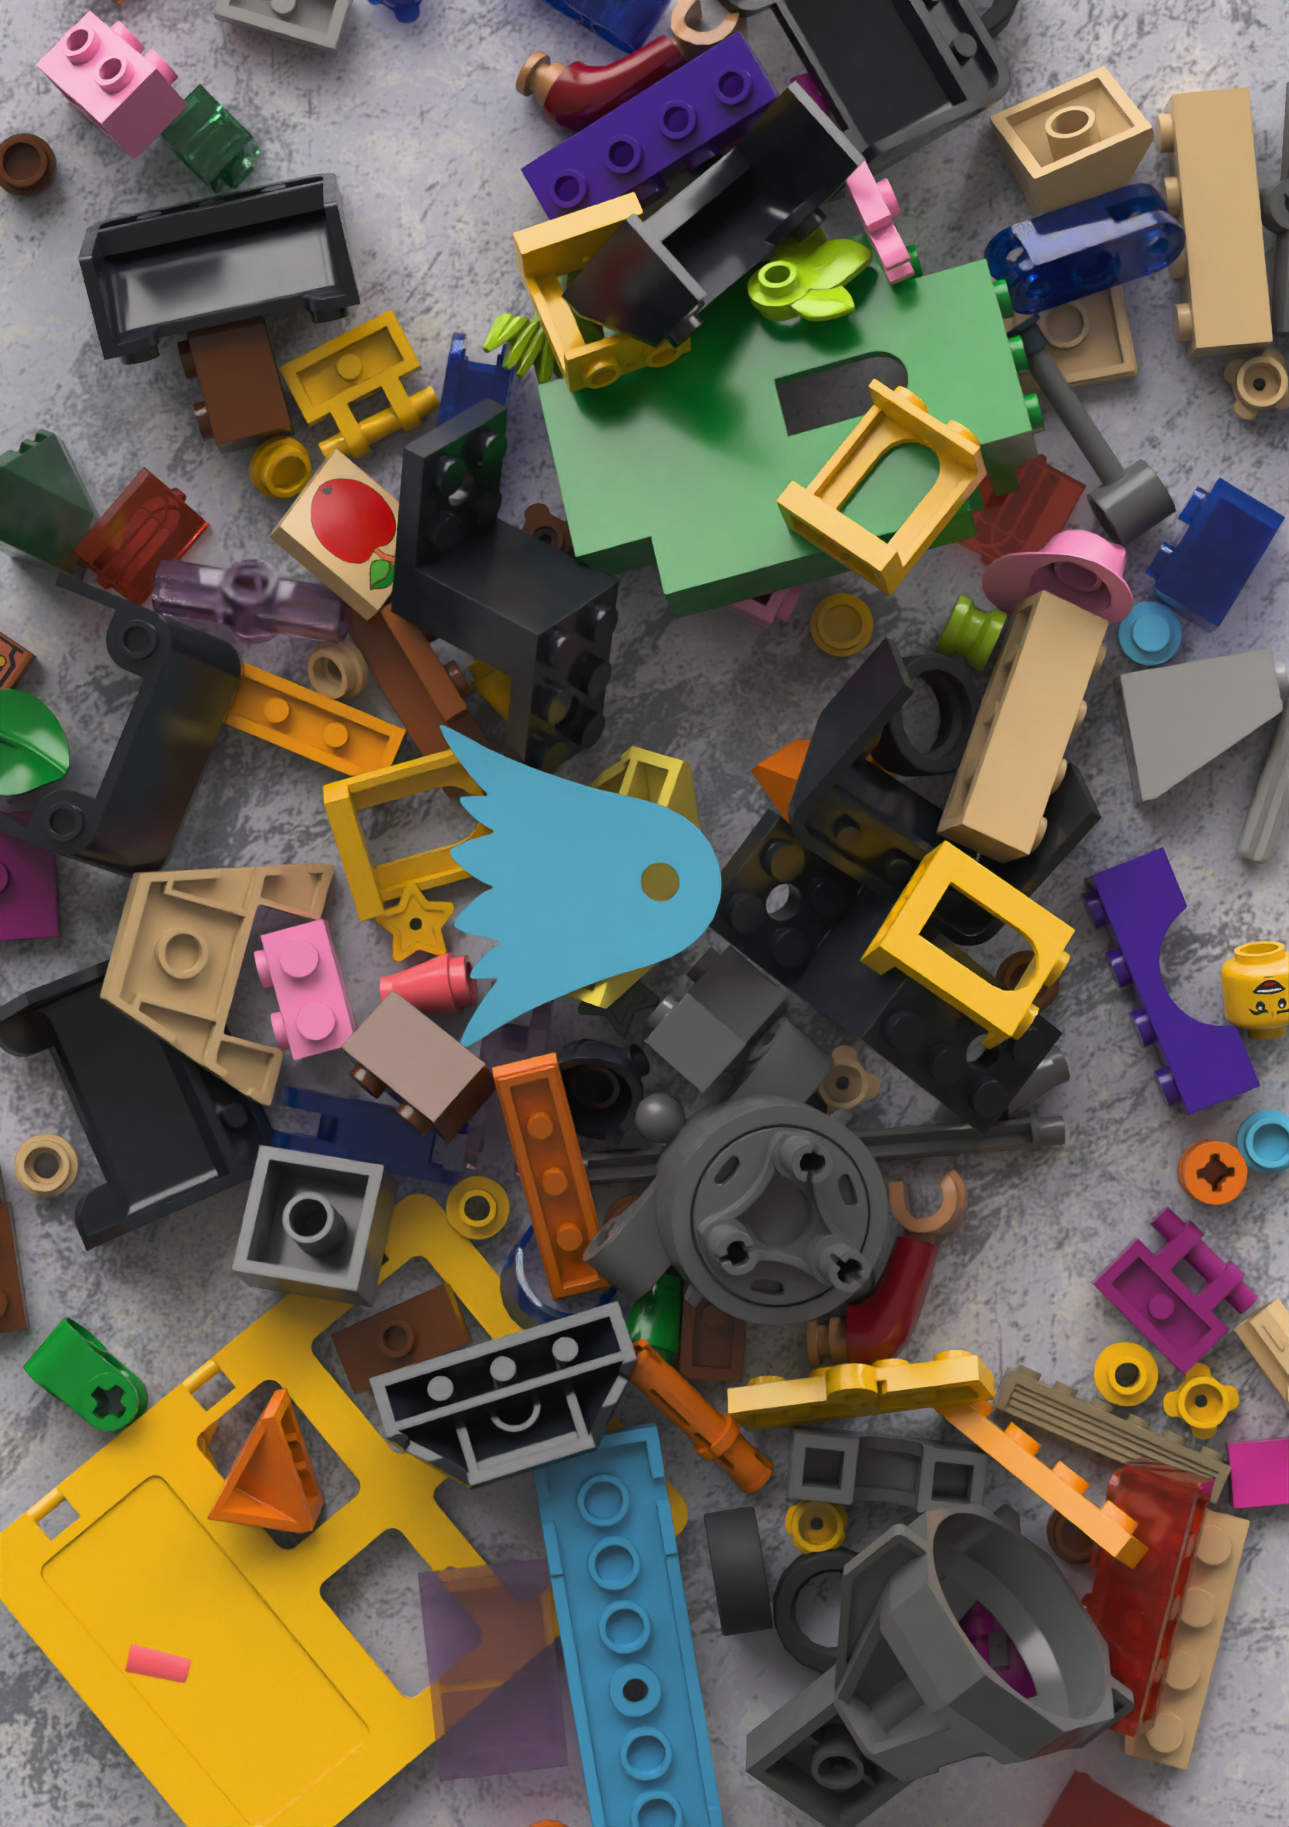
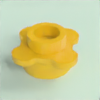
[1162,1362,1239,1439]

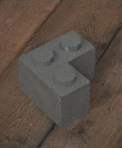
[643,945,787,1093]

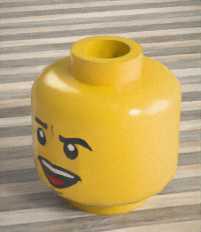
[1220,941,1289,1040]

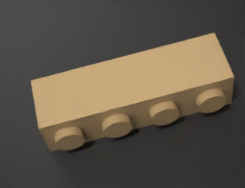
[1155,87,1273,359]
[936,590,1109,864]

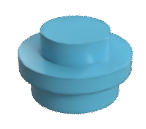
[1117,602,1182,666]
[1236,1110,1289,1174]

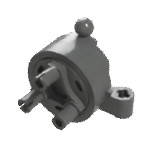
[582,1017,888,1326]

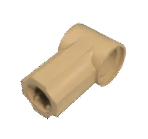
[1232,1298,1289,1411]

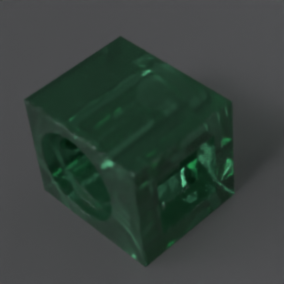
[159,84,260,195]

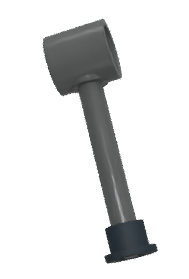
[1006,313,1176,547]

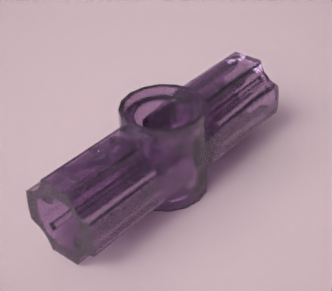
[152,559,352,644]

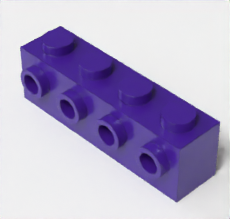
[521,31,780,220]

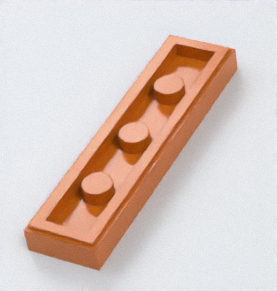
[492,1052,613,1301]

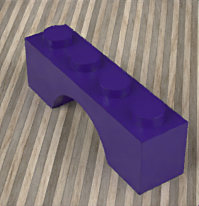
[1081,847,1260,1115]

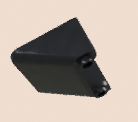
[718,0,1010,199]
[78,173,360,365]
[0,959,277,1251]

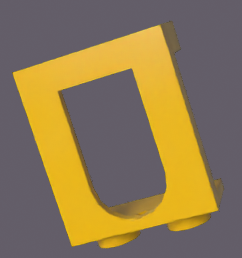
[513,192,691,393]
[776,379,987,596]
[323,749,493,922]
[860,840,1075,1050]

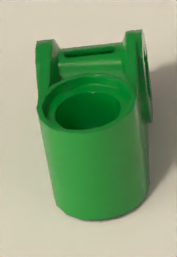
[23,1316,148,1432]

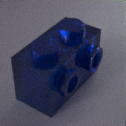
[1144,477,1285,633]

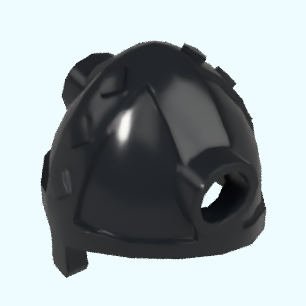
[556,1038,650,1149]

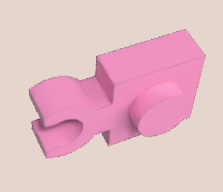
[845,161,915,286]

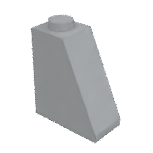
[1112,648,1289,804]

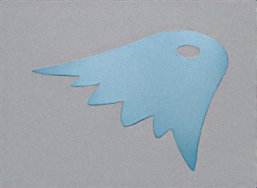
[440,725,722,1048]

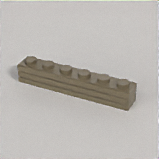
[992,1365,1232,1504]

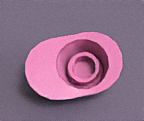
[982,530,1134,625]

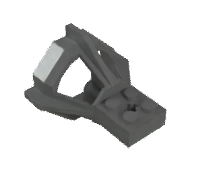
[745,1502,1134,1827]

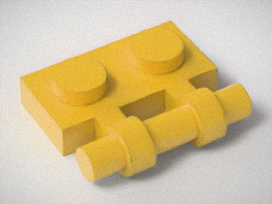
[278,309,442,460]

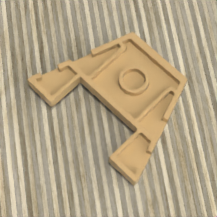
[99,863,335,1106]

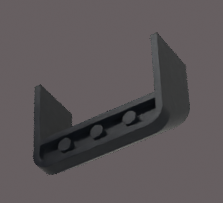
[561,80,866,349]
[0,573,244,879]
[788,637,1102,946]

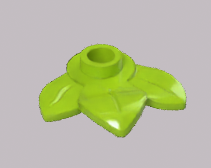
[747,228,873,322]

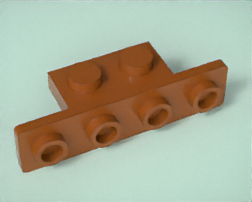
[320,582,494,798]

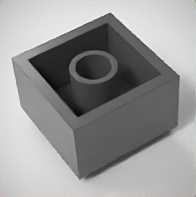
[232,1145,399,1307]

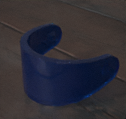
[500,1224,618,1330]

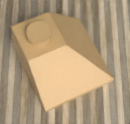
[989,66,1155,240]

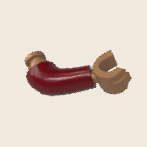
[516,0,748,134]
[806,1169,969,1365]

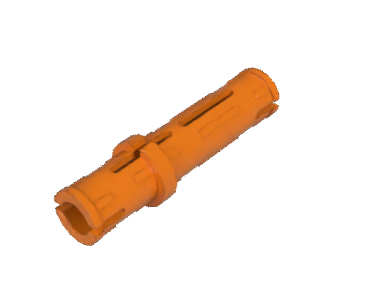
[629,1339,774,1494]

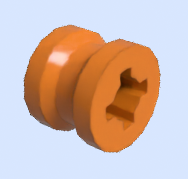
[1177,1139,1248,1205]

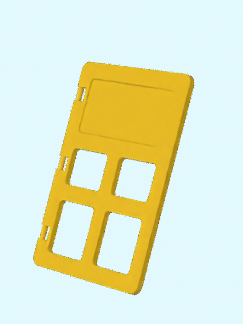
[0,1193,688,1827]

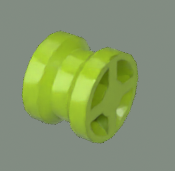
[935,594,1007,672]

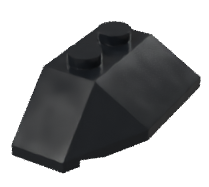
[369,1301,638,1490]

